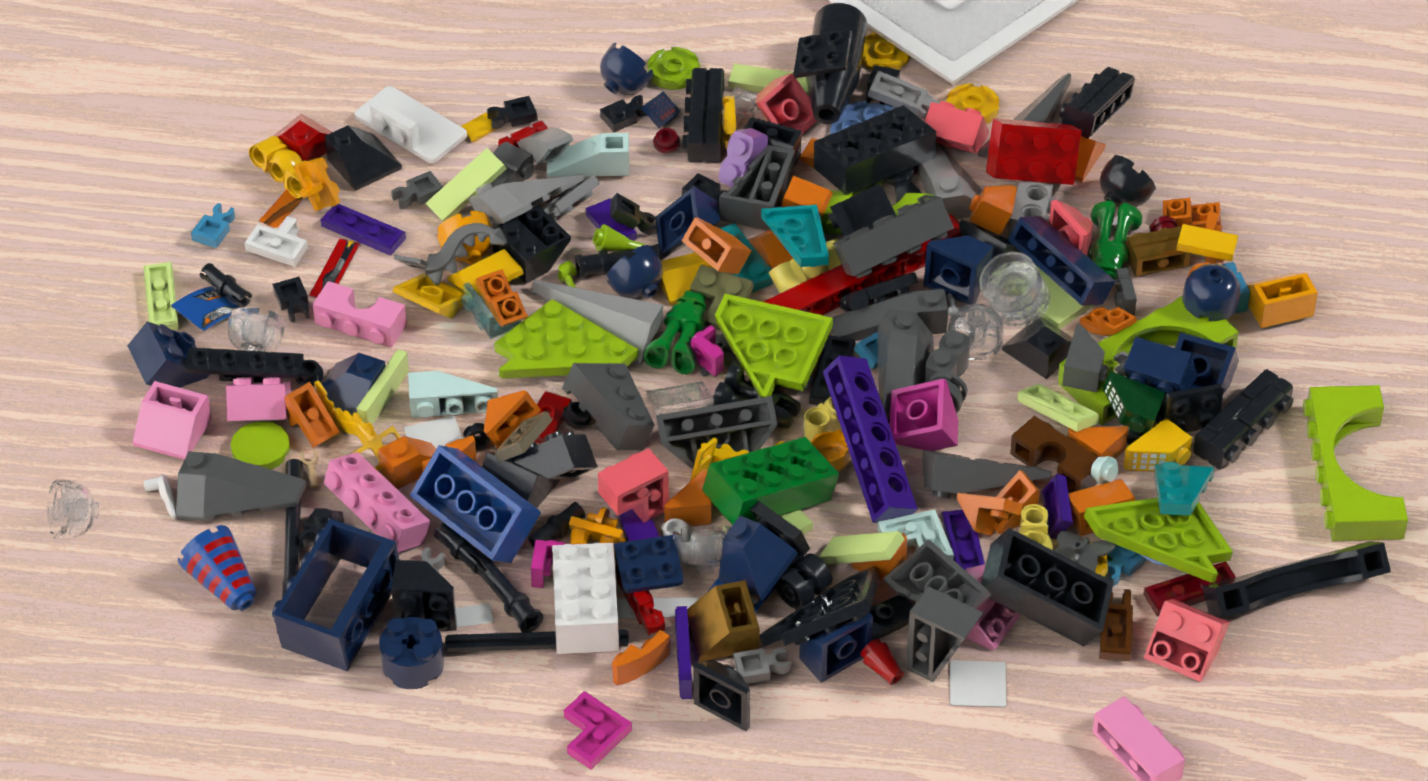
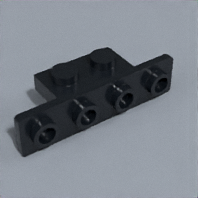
[185,347,304,382]

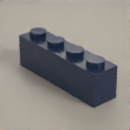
[1008,216,1116,306]

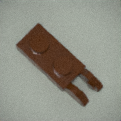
[1099,589,1133,661]

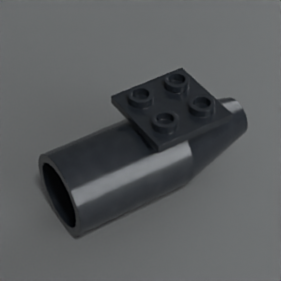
[793,3,867,124]

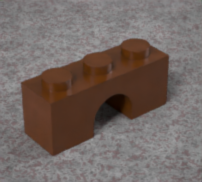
[1010,415,1098,493]

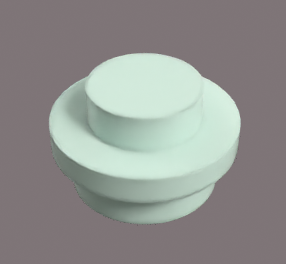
[1091,456,1118,484]

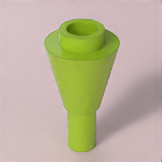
[593,224,645,251]

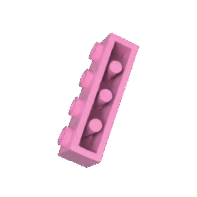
[324,452,430,553]

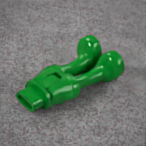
[1088,201,1143,280]
[644,291,706,375]

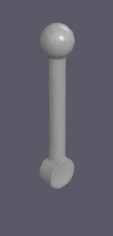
[946,293,959,317]

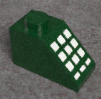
[1103,371,1165,433]

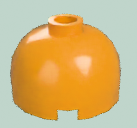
[436,211,492,264]

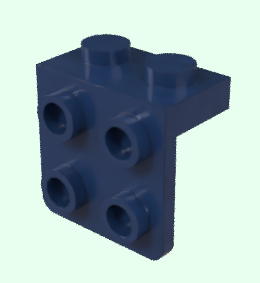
[614,535,683,593]

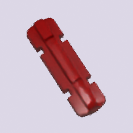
[498,121,548,148]

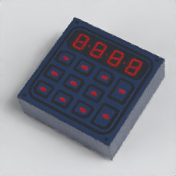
[642,91,681,129]

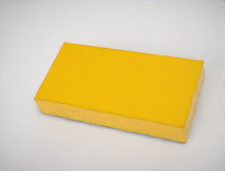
[1176,224,1239,262]

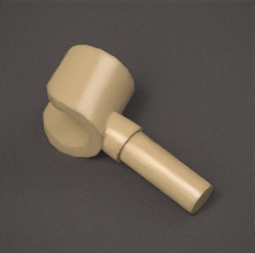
[300,449,319,489]

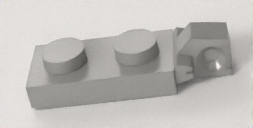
[868,71,940,118]
[542,176,600,221]

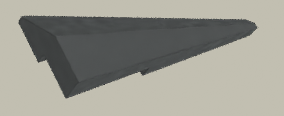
[978,73,1071,158]

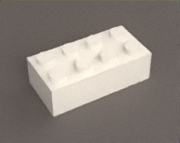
[552,543,619,654]

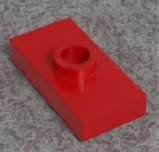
[534,391,572,444]

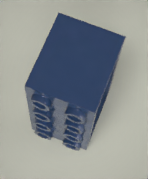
[272,519,400,671]

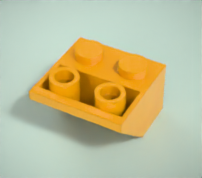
[1246,273,1318,328]

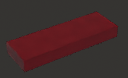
[1143,561,1236,617]

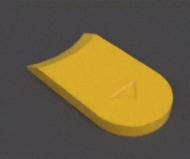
[461,113,498,142]

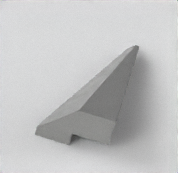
[531,280,664,366]

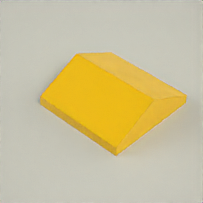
[447,249,524,298]
[659,252,715,306]
[392,273,471,319]

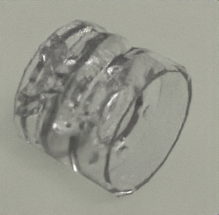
[979,252,1050,327]

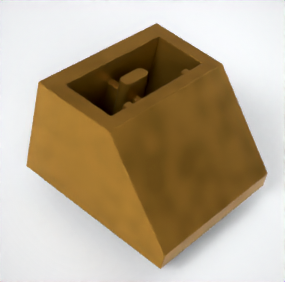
[687,580,760,662]

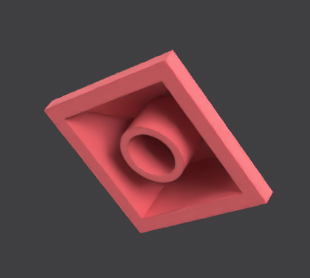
[756,73,817,134]
[1049,199,1093,257]

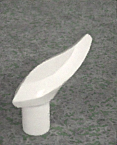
[144,474,176,519]

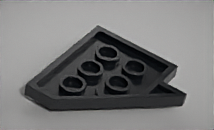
[760,566,880,647]

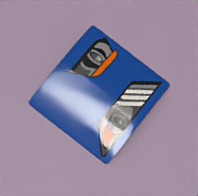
[171,286,244,331]

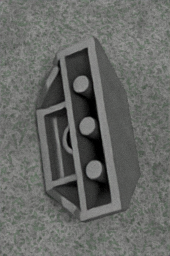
[656,396,777,469]

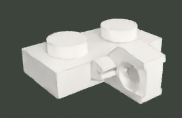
[244,216,308,267]

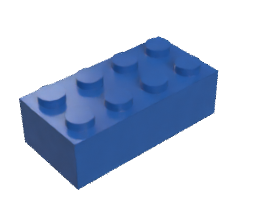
[409,445,541,563]

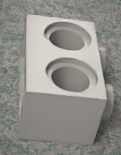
[1008,181,1056,238]

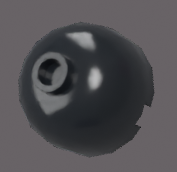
[1100,155,1156,208]

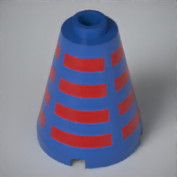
[178,525,257,611]

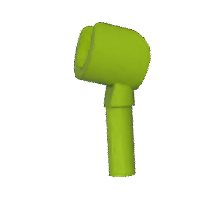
[558,260,577,288]

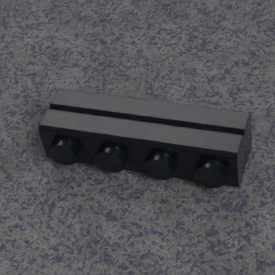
[1059,67,1135,139]
[682,68,724,163]
[1193,369,1294,469]

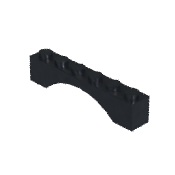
[1202,541,1391,618]

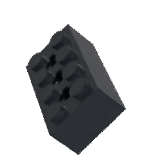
[814,105,936,195]
[981,528,1114,646]

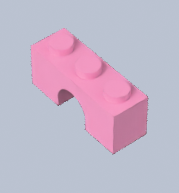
[313,281,407,347]

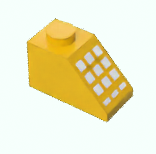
[1123,418,1193,472]

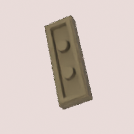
[494,411,552,463]

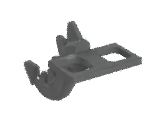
[394,223,507,285]

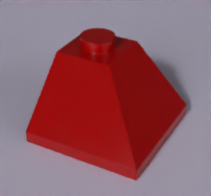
[273,113,332,162]

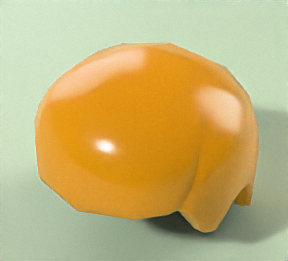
[811,429,851,471]

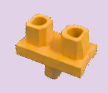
[294,158,341,211]
[569,507,627,547]

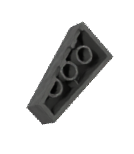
[833,195,954,278]

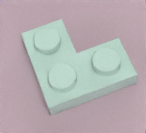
[877,509,954,560]

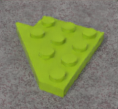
[715,294,833,398]
[494,299,638,379]
[1084,497,1233,583]

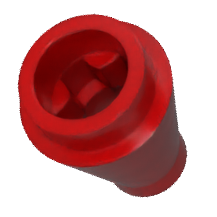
[860,639,904,685]

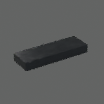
[809,335,856,406]

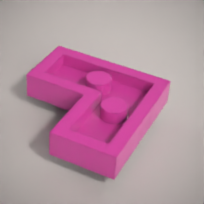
[564,691,632,770]

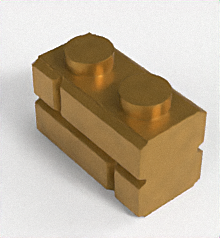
[1126,227,1191,277]

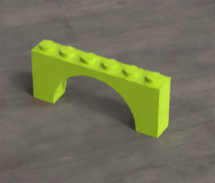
[1058,296,1239,426]
[1302,385,1408,541]

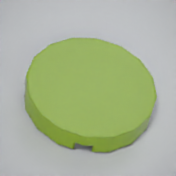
[648,47,700,90]
[230,421,290,470]

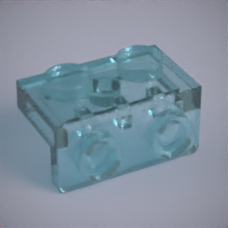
[461,282,521,339]

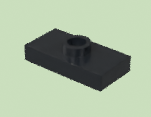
[868,594,913,641]

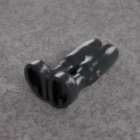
[711,362,801,429]

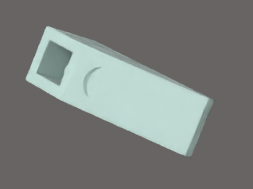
[547,133,629,177]
[408,370,498,418]

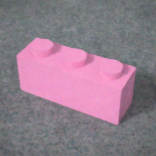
[1093,696,1185,781]

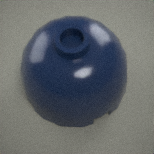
[600,43,654,95]
[606,245,663,300]
[1182,263,1240,321]

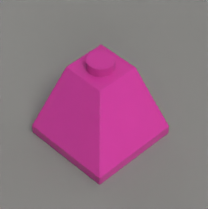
[890,379,959,451]

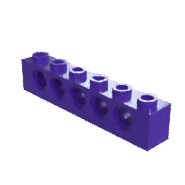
[823,356,918,523]

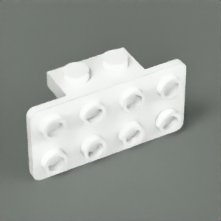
[355,86,467,163]

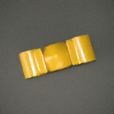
[249,136,306,198]

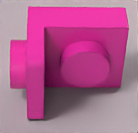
[691,325,724,377]
[531,540,566,588]

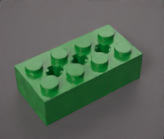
[702,437,839,525]

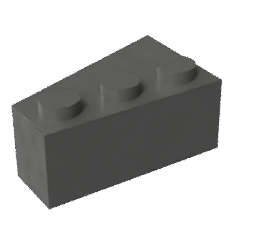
[719,145,795,230]
[562,363,655,450]
[906,586,983,682]

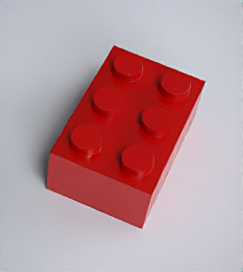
[986,118,1082,185]

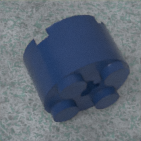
[379,617,444,689]

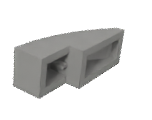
[517,127,573,165]

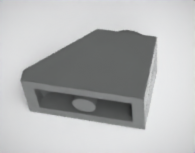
[1062,324,1108,393]

